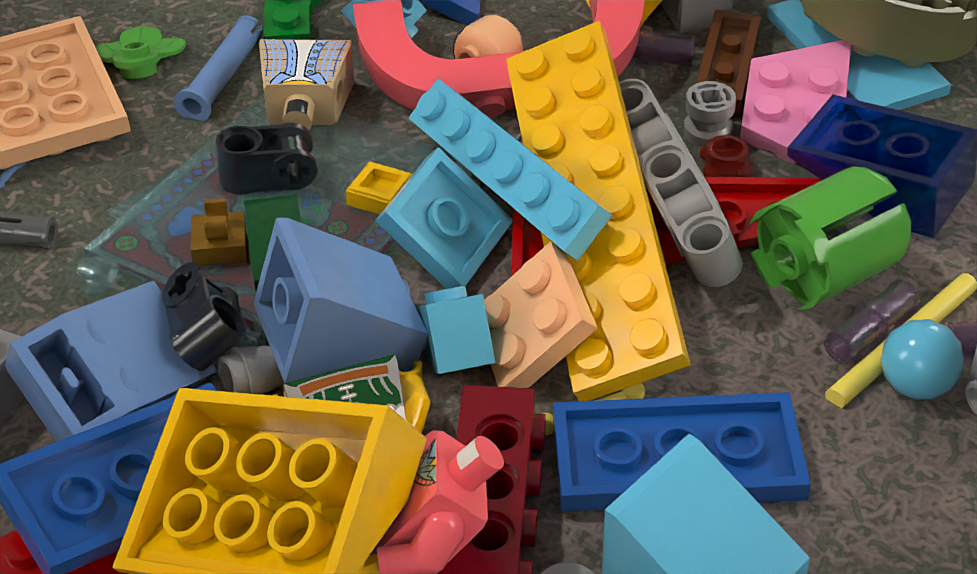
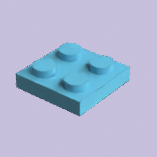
[375,147,513,289]

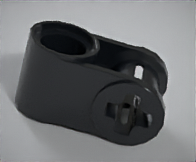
[216,123,318,194]
[162,262,248,371]

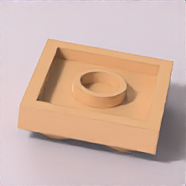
[484,241,598,388]

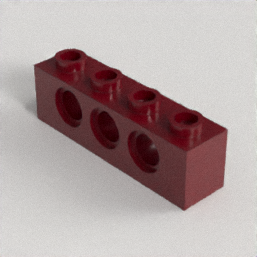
[437,385,546,574]

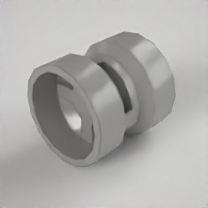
[683,81,736,148]

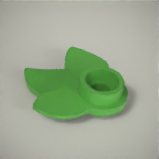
[95,26,186,79]

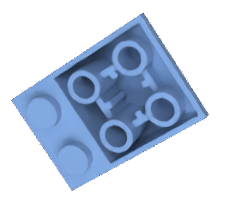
[5,281,218,442]

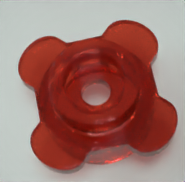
[699,135,753,177]

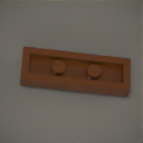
[696,10,761,115]

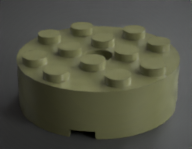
[800,0,977,67]

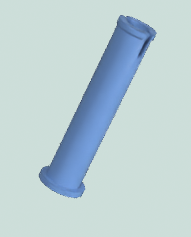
[174,15,263,121]

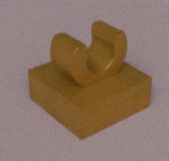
[191,198,247,266]

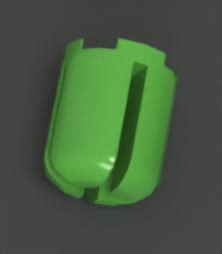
[750,167,911,310]

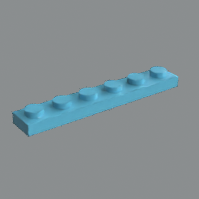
[409,78,612,260]

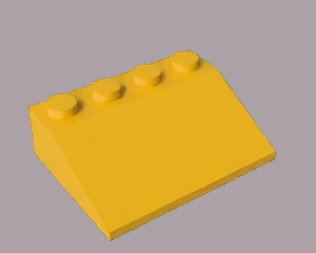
[112,388,427,574]

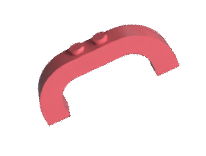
[353,0,644,118]

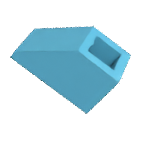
[416,286,496,374]

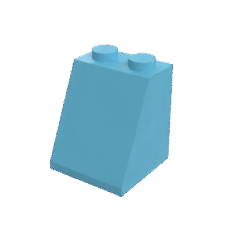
[602,434,810,574]

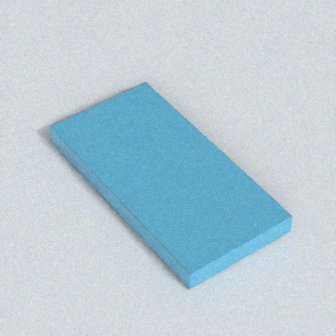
[767,0,951,120]

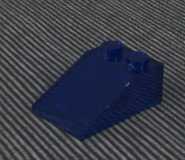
[787,94,977,238]

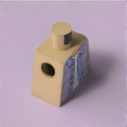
[259,39,354,130]

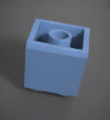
[253,218,428,383]

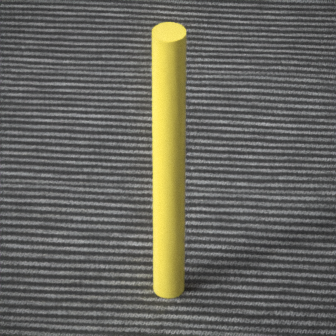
[825,273,977,409]

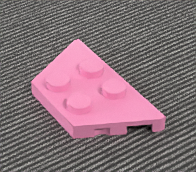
[740,40,851,178]

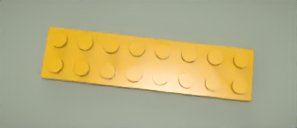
[506,21,691,401]

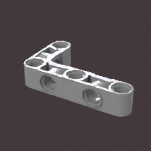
[516,79,743,287]

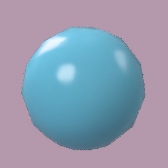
[881,319,964,400]

